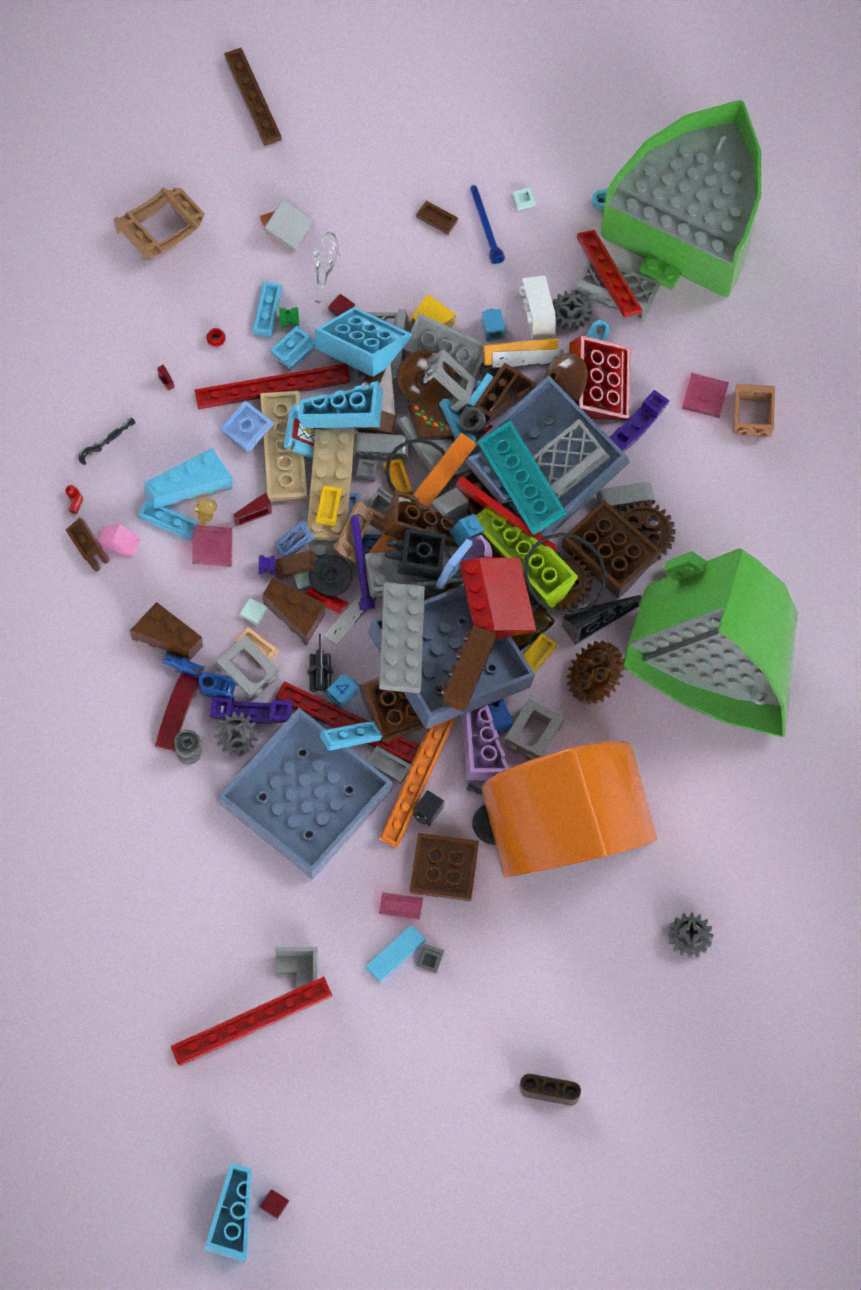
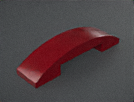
[155,673,199,752]

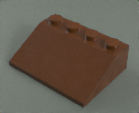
[562,500,661,599]
[358,677,441,743]

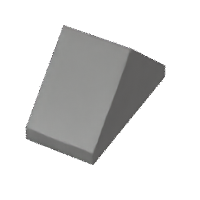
[432,488,468,519]

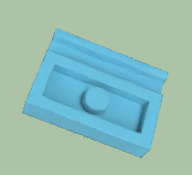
[270,325,316,370]
[463,373,494,411]

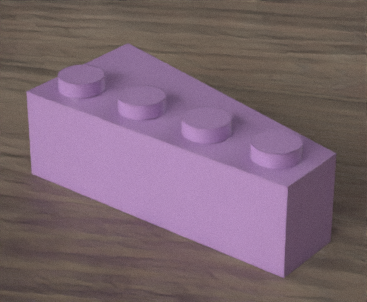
[462,705,509,781]

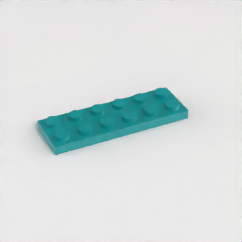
[478,420,567,535]

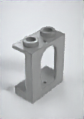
[423,350,476,411]
[215,635,279,700]
[504,699,564,761]

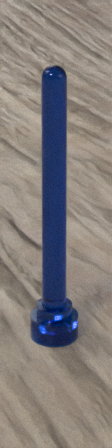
[470,185,505,264]

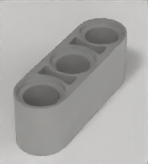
[353,433,409,461]
[596,482,656,512]

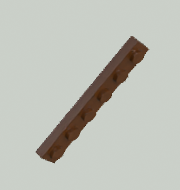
[224,47,282,146]

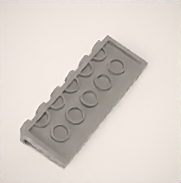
[364,545,464,599]

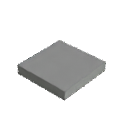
[263,199,314,251]

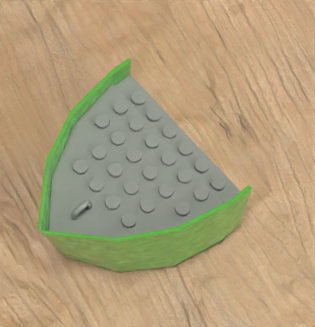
[601,100,761,297]
[622,548,798,737]

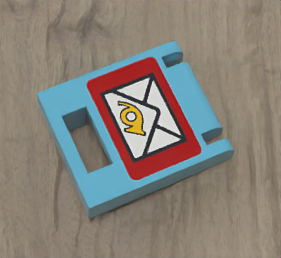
[284,404,326,458]

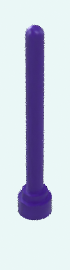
[351,515,375,610]

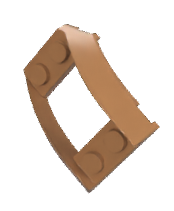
[114,187,205,260]
[333,500,385,564]

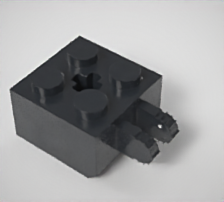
[385,528,446,580]

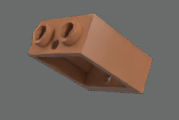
[733,383,775,437]

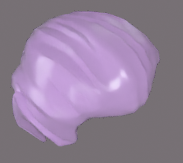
[464,535,492,561]

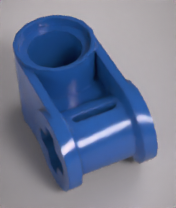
[199,672,237,701]
[488,699,514,734]

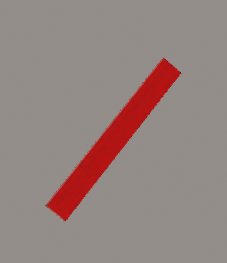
[194,363,350,409]
[275,681,420,764]
[170,976,333,1066]

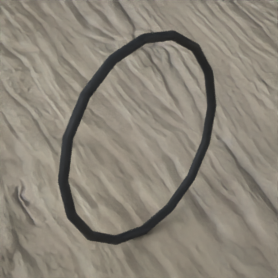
[524,533,607,616]

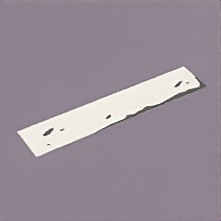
[492,349,564,368]
[324,585,378,644]

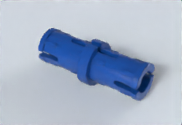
[162,652,204,678]

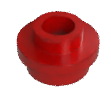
[206,328,226,347]

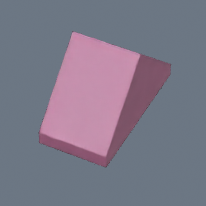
[97,524,140,557]

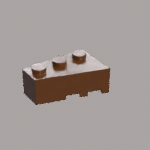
[263,578,325,646]

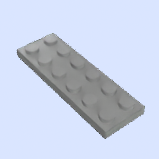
[379,582,424,693]

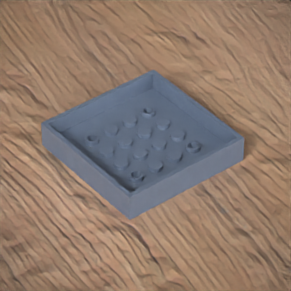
[466,376,630,537]
[368,586,535,729]
[218,708,393,879]

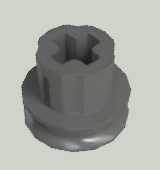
[459,407,487,433]

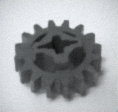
[552,290,592,331]
[214,712,258,756]
[668,912,714,958]

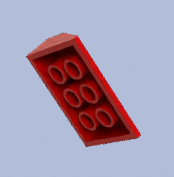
[569,335,631,421]
[459,558,536,640]

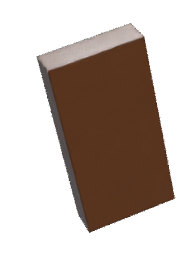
[416,200,458,235]
[275,550,314,579]

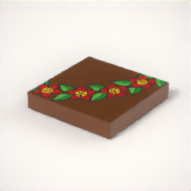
[408,404,454,440]

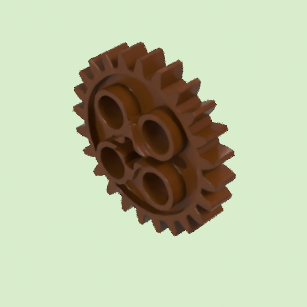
[620,501,676,563]
[538,552,592,614]
[566,640,625,705]

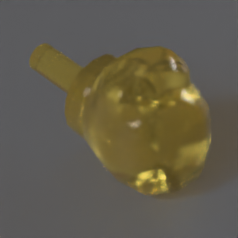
[195,498,217,532]

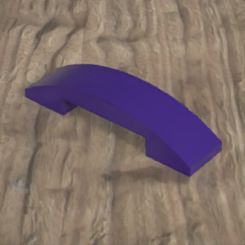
[609,390,670,452]
[210,697,292,724]

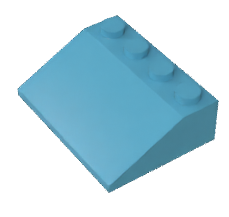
[315,307,412,377]

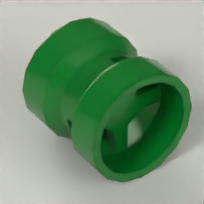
[279,307,299,327]

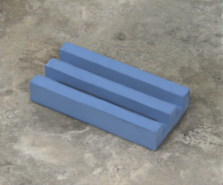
[274,521,315,557]

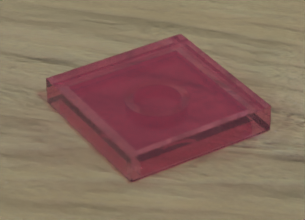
[682,373,729,418]
[192,525,232,567]

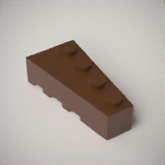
[441,625,497,712]

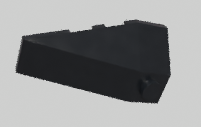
[562,595,642,645]

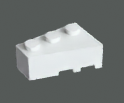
[519,275,556,340]

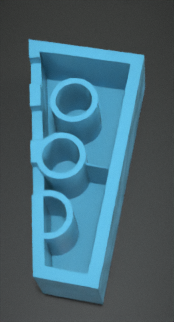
[298,381,383,428]
[144,448,233,509]
[203,1163,252,1263]

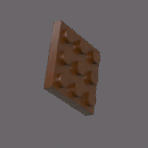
[410,833,479,902]

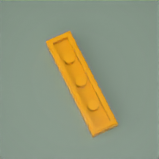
[483,338,558,365]

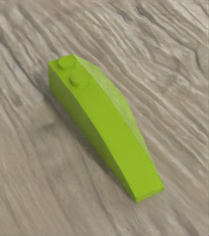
[476,508,578,608]

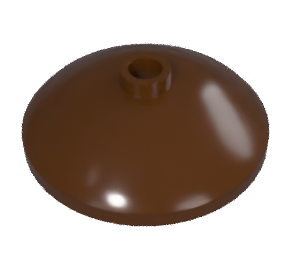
[397,350,455,404]
[542,353,588,403]

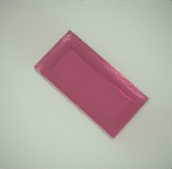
[379,892,423,920]

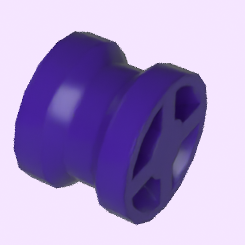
[258,555,275,575]

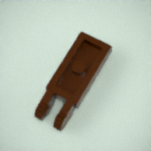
[65,517,110,572]

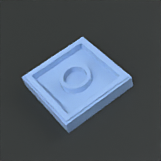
[220,400,274,453]
[435,539,473,589]

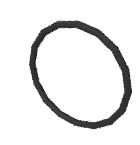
[385,438,452,499]

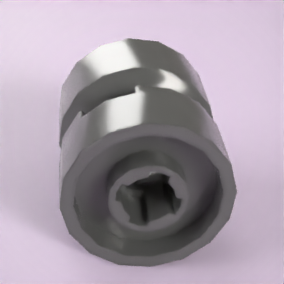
[174,730,202,765]

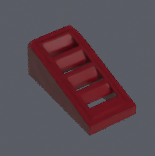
[233,493,272,526]

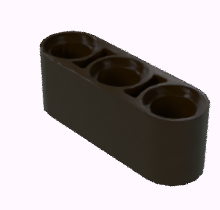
[511,606,555,652]
[519,1074,581,1105]

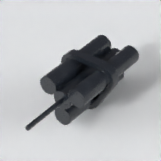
[307,633,333,692]

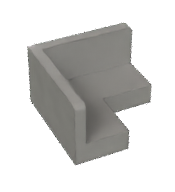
[275,947,318,989]

